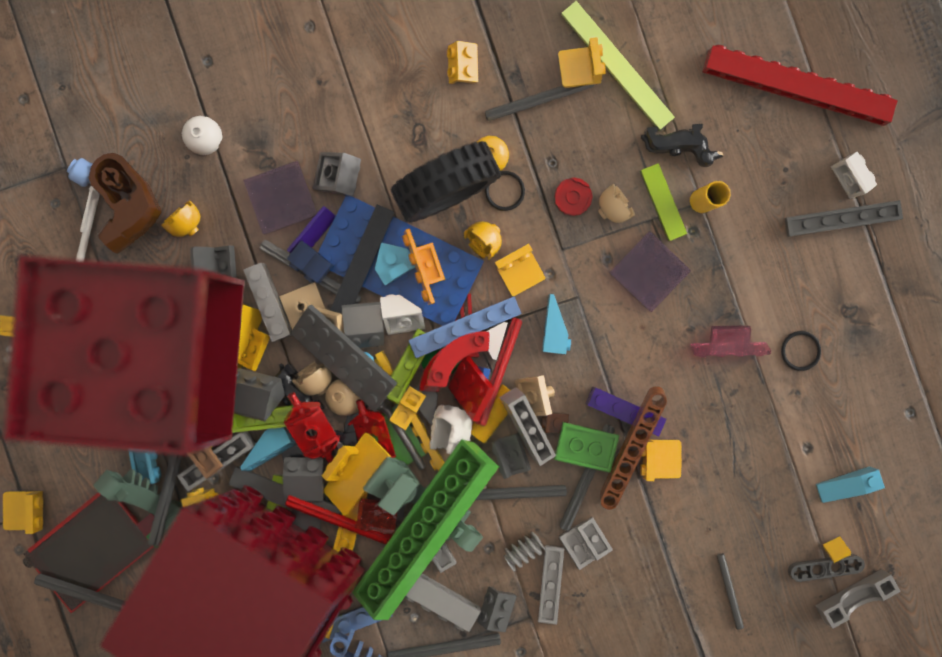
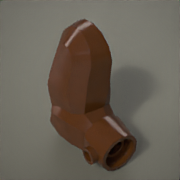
[89,153,162,254]

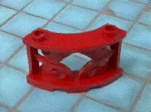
[419,331,490,392]

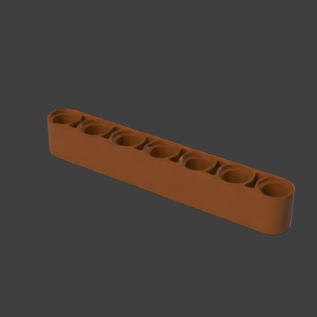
[600,386,667,510]

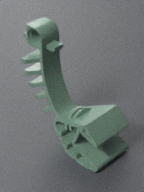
[363,457,483,552]
[93,469,186,541]

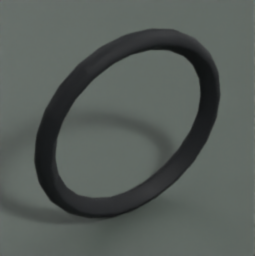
[485,171,525,211]
[781,331,821,371]

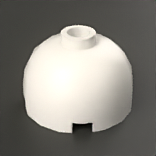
[181,116,222,155]

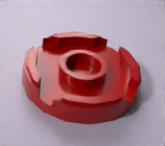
[554,177,593,216]

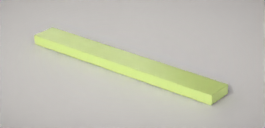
[561,1,675,131]

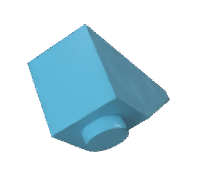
[542,294,571,354]
[240,427,297,471]
[816,466,885,503]

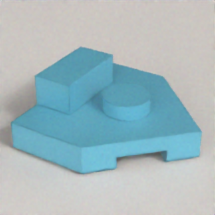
[375,243,415,286]

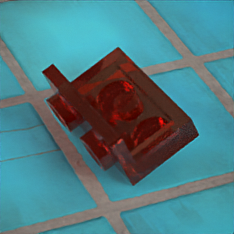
[355,498,398,534]

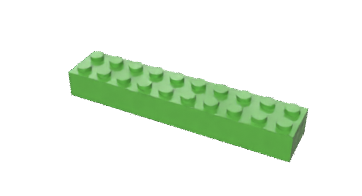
[352,439,499,620]

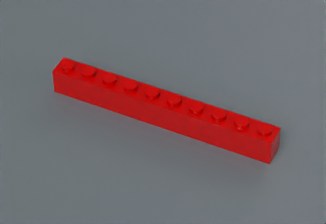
[702,45,898,126]

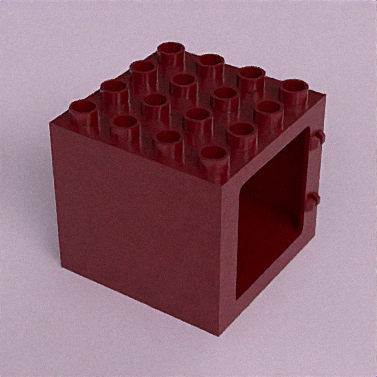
[3,255,245,455]
[99,485,366,657]

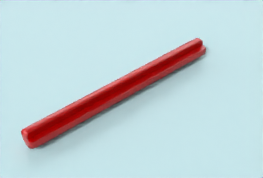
[475,317,523,426]
[285,495,393,545]

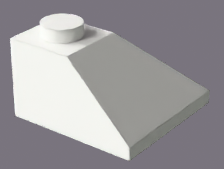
[380,294,425,335]

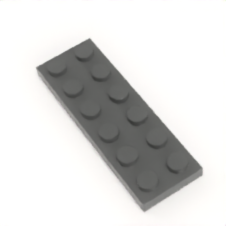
[290,304,398,411]

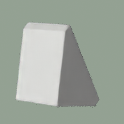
[486,322,508,360]

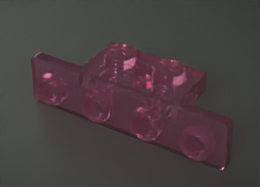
[691,326,771,357]

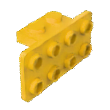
[238,304,270,371]
[321,433,391,515]

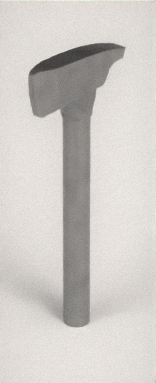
[367,399,426,470]

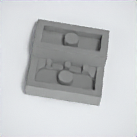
[558,517,613,570]

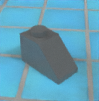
[415,386,438,425]

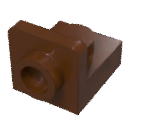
[541,413,569,433]

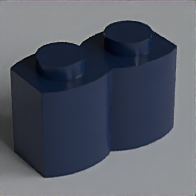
[287,240,334,284]

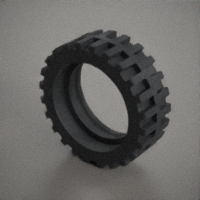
[391,141,502,223]

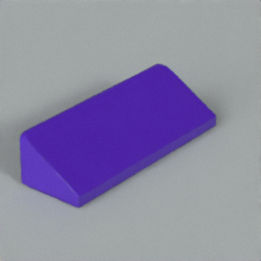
[287,206,336,253]

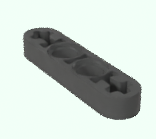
[788,554,865,582]

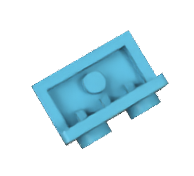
[128,450,161,484]

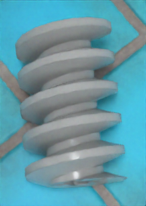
[504,531,546,572]

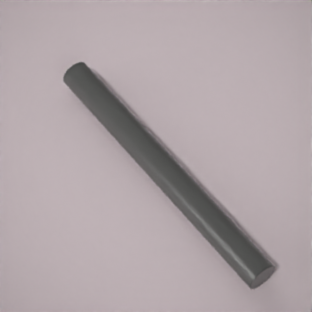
[717,553,744,630]

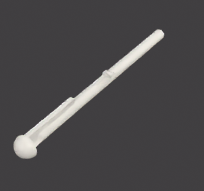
[76,186,100,260]

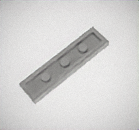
[538,545,564,625]

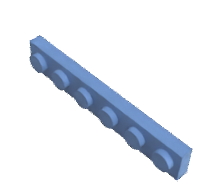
[408,297,522,358]
[322,606,393,643]

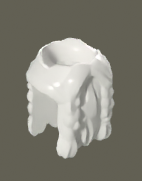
[430,404,473,454]

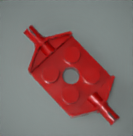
[284,392,340,464]
[348,399,396,458]

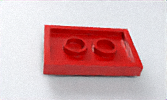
[448,356,495,422]

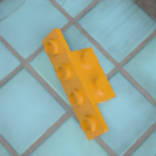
[402,228,445,305]

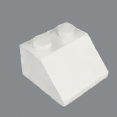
[831,152,877,199]

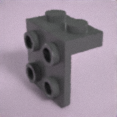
[190,245,237,278]

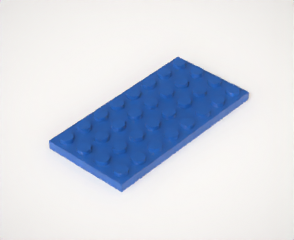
[318,196,484,326]

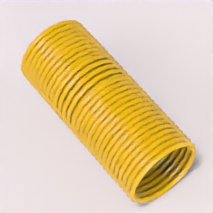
[690,181,731,213]
[471,384,510,443]

